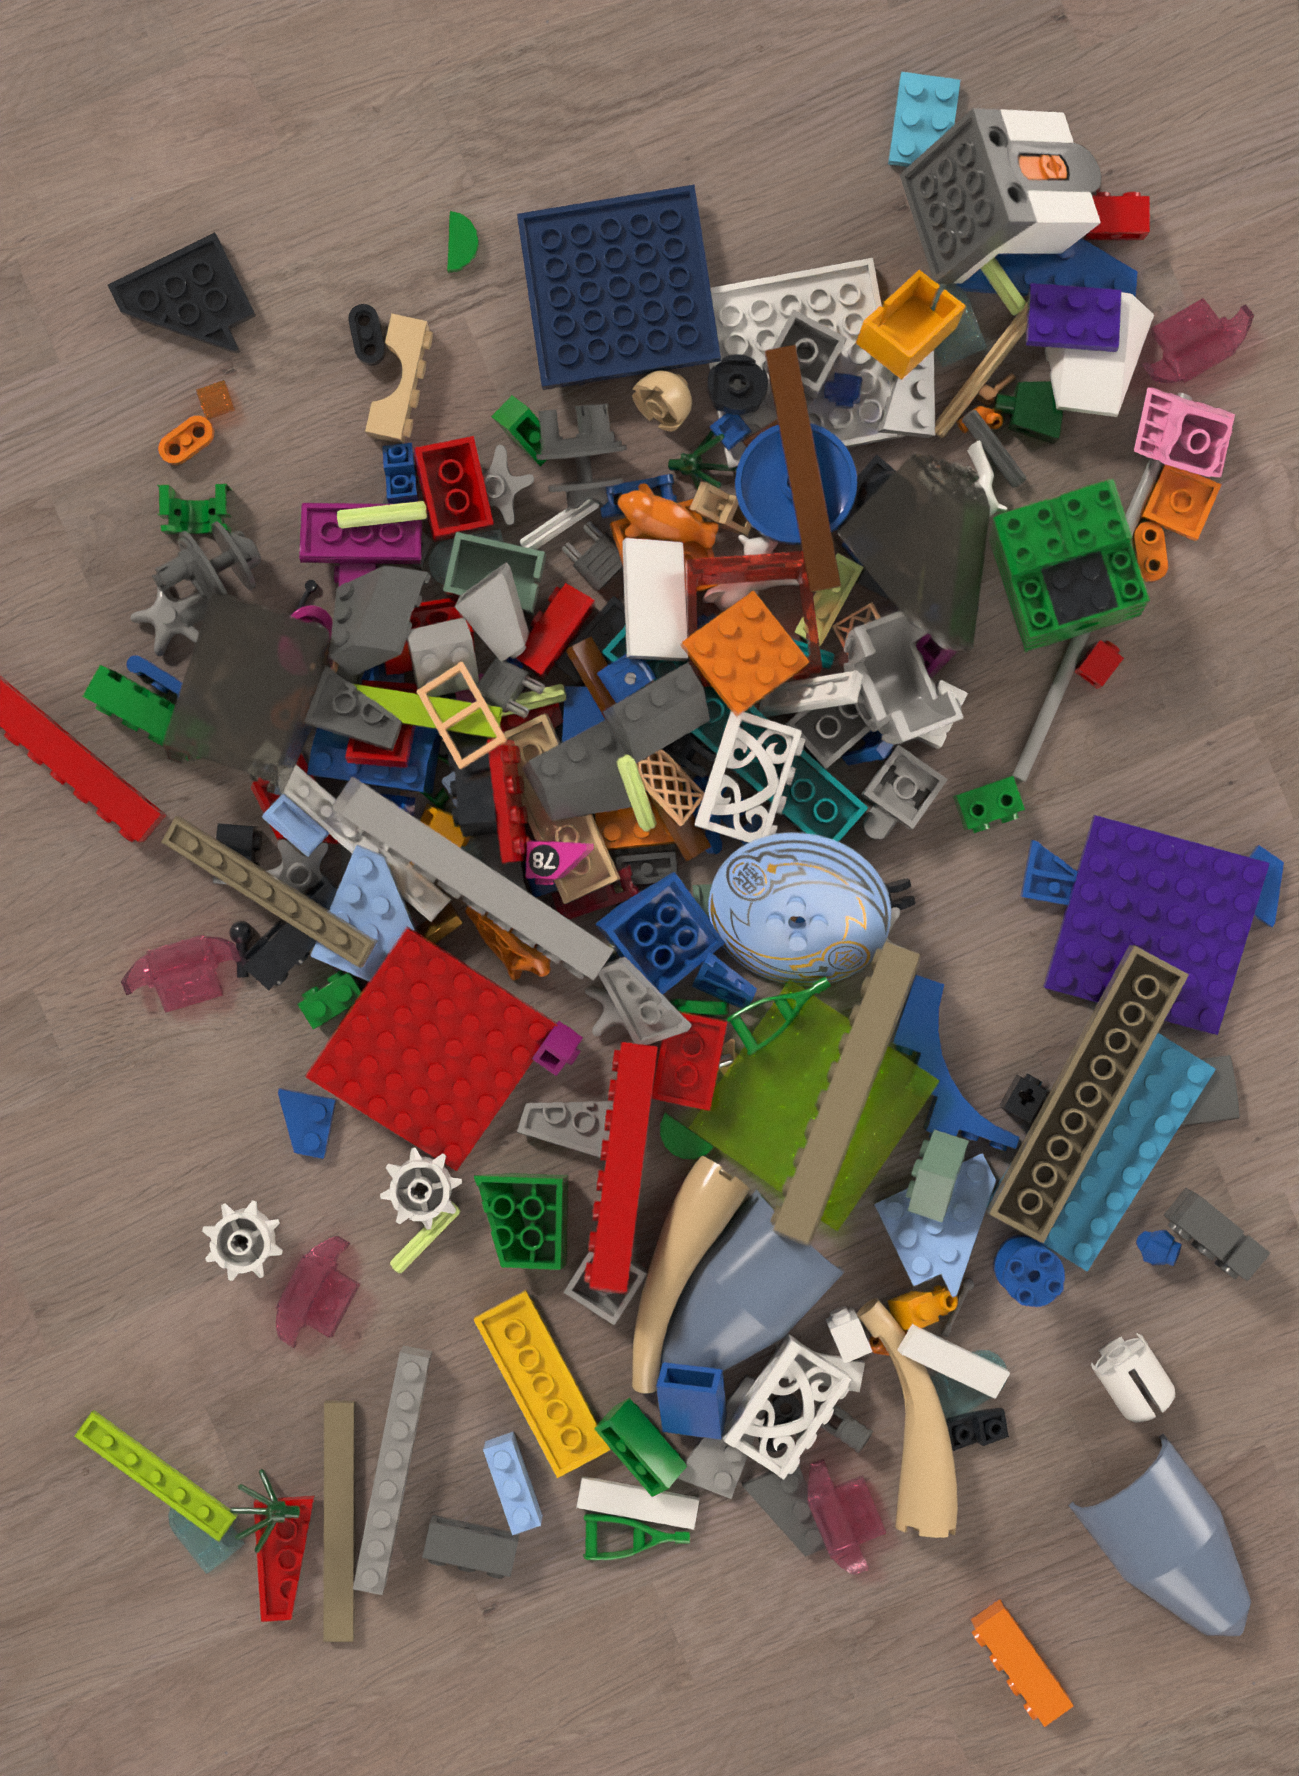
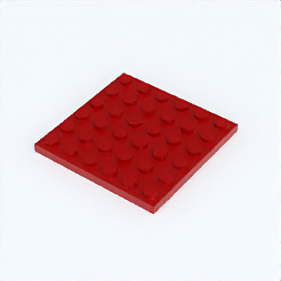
[305,926,558,1171]

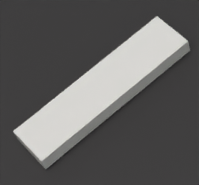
[759,671,863,717]
[898,1324,1010,1399]
[577,1476,699,1530]

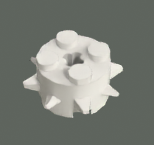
[380,1148,462,1230]
[202,1200,283,1281]

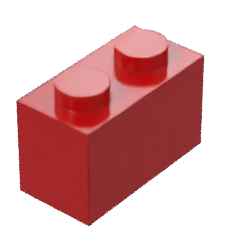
[1084,192,1150,240]

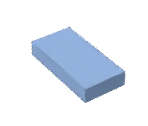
[262,794,329,857]

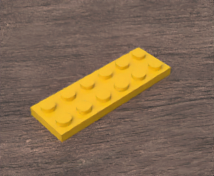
[473,1289,610,1478]

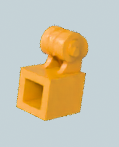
[888,1285,958,1330]

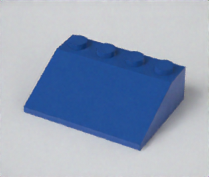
[307,726,441,794]

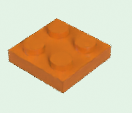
[1141,464,1222,541]

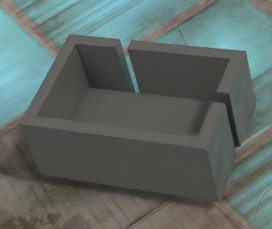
[1164,1188,1270,1281]

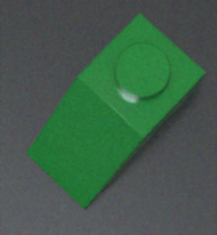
[491,395,548,467]

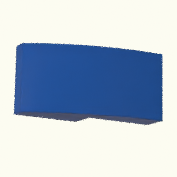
[382,443,418,504]

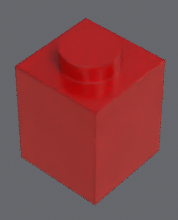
[1074,640,1124,689]

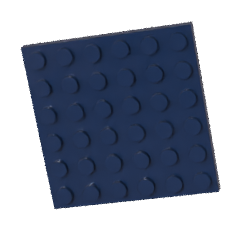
[517,184,721,390]

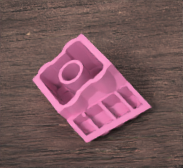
[1134,388,1235,477]

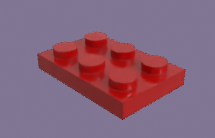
[345,680,418,768]
[651,1011,728,1111]

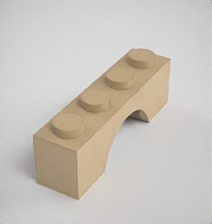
[365,314,433,444]

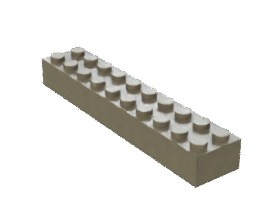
[770,942,920,1247]
[986,945,1189,1243]

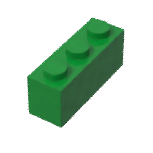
[594,1397,687,1497]

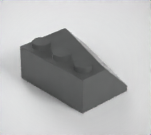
[329,565,431,676]
[522,719,632,821]

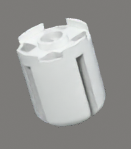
[1091,1333,1175,1423]

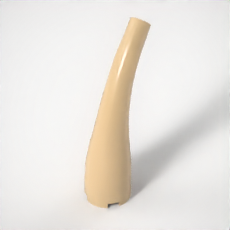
[632,1156,750,1393]
[857,1298,958,1538]

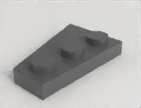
[304,665,403,752]
[742,1465,833,1557]

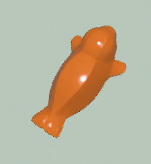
[618,483,719,549]
[465,906,551,981]

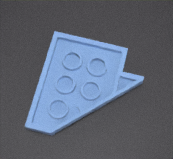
[310,845,417,981]
[874,1153,996,1298]

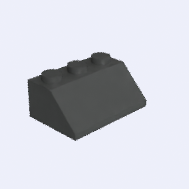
[603,663,710,763]

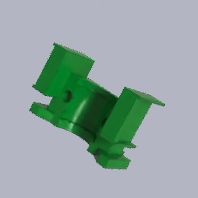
[157,484,232,534]

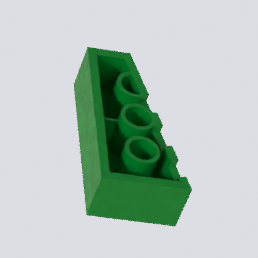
[82,665,217,761]

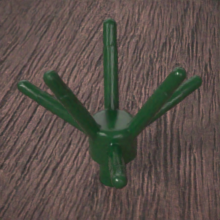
[668,431,737,490]
[230,1469,300,1553]

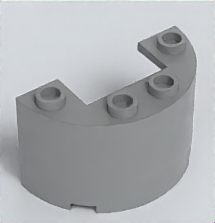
[844,606,964,744]

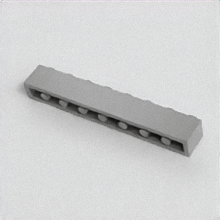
[353,1345,432,1595]

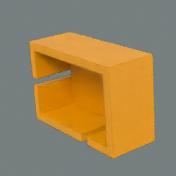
[856,270,966,380]

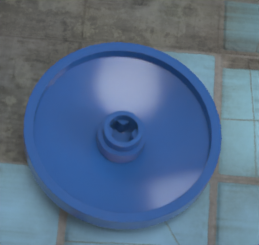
[735,423,857,545]

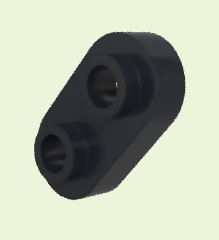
[348,304,386,366]
[758,1394,802,1452]

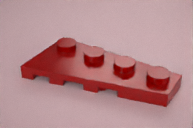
[253,1496,315,1622]

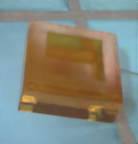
[196,380,235,420]

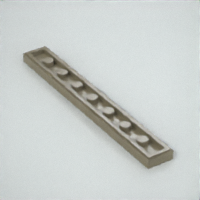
[161,816,377,968]
[323,1400,355,1642]

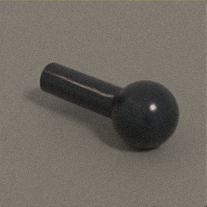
[229,921,253,978]

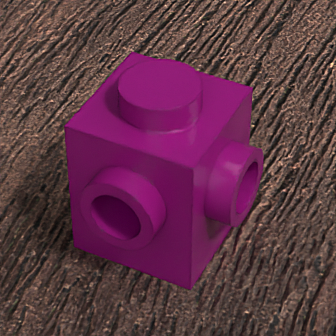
[532,1021,583,1076]

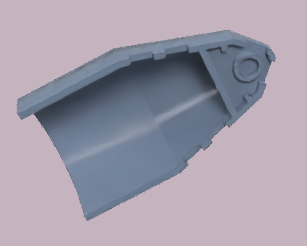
[660,1189,845,1371]
[1069,1434,1251,1637]

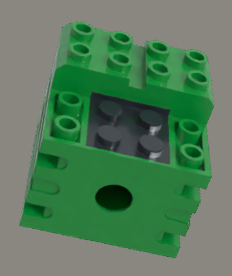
[989,479,1150,652]

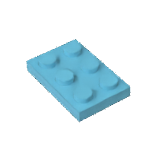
[888,72,960,167]

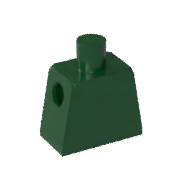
[994,381,1064,444]

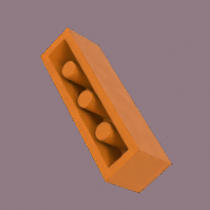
[971,1599,1074,1727]

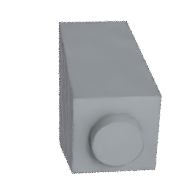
[455,562,529,662]

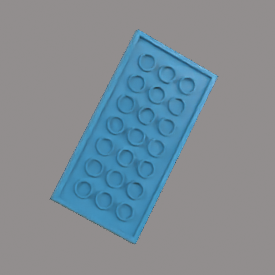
[987,1033,1216,1271]

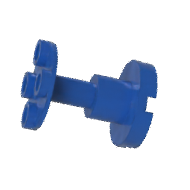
[993,1235,1065,1307]

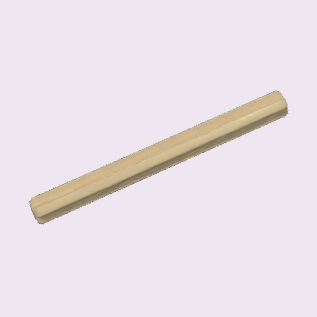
[935,301,1028,438]

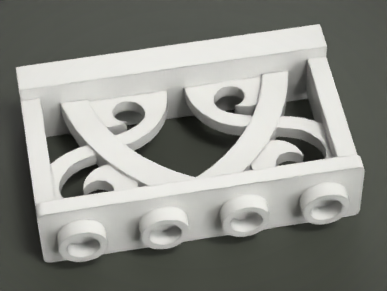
[694,711,805,843]
[722,1334,851,1479]

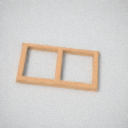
[417,662,507,769]

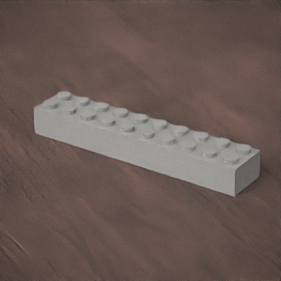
[332,777,614,980]

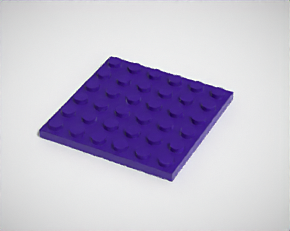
[1043,814,1270,1035]

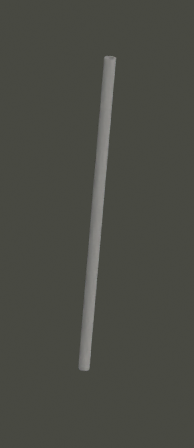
[1012,393,1192,782]

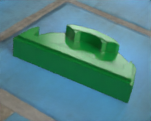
[447,211,479,273]
[670,999,729,1015]
[660,1112,714,1159]

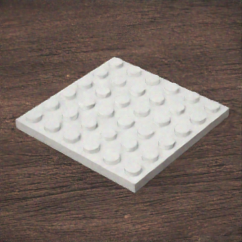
[709,258,905,468]

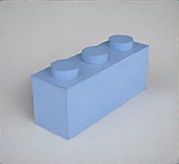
[483,1432,542,1535]

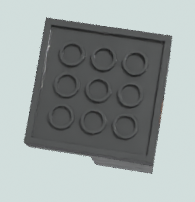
[900,108,1102,284]

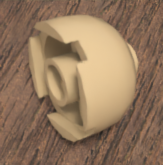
[632,370,692,432]

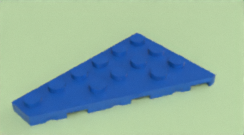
[955,238,1138,297]

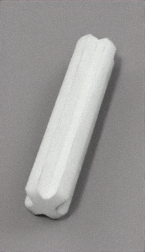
[520,499,599,550]

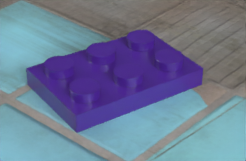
[1026,283,1122,352]

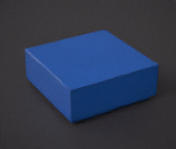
[709,413,752,452]

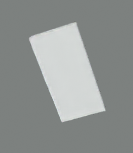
[622,538,688,661]

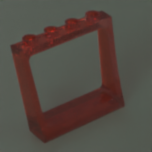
[685,551,822,687]

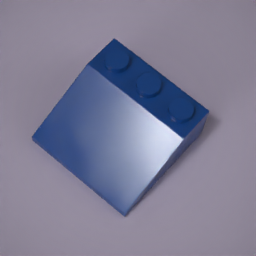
[596,872,725,995]

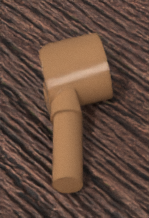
[976,373,1016,405]

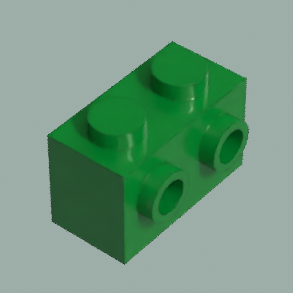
[953,776,1025,833]
[297,970,364,1030]

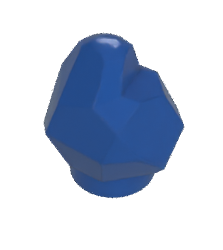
[1136,1230,1182,1266]

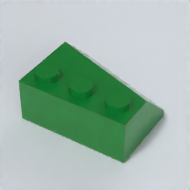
[474,1173,569,1270]

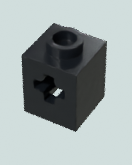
[999,1073,1047,1123]

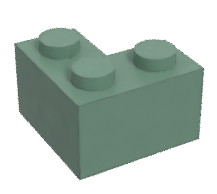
[906,1129,969,1222]

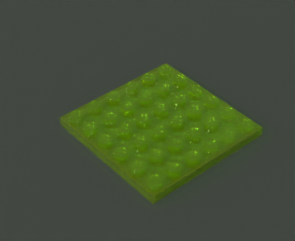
[689,980,940,1232]

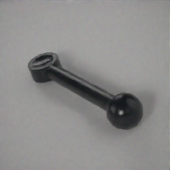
[282,580,318,633]

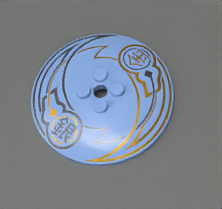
[708,833,891,986]

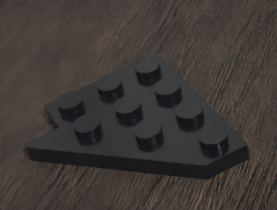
[108,232,256,354]

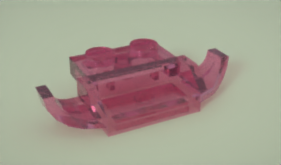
[1142,298,1254,383]
[121,934,241,1013]
[275,1236,360,1348]
[807,1459,886,1575]

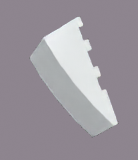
[1045,293,1154,417]

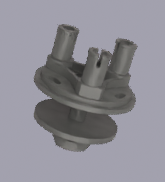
[537,404,627,509]
[152,521,261,628]

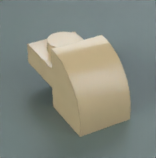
[690,482,751,536]

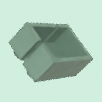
[443,532,546,615]

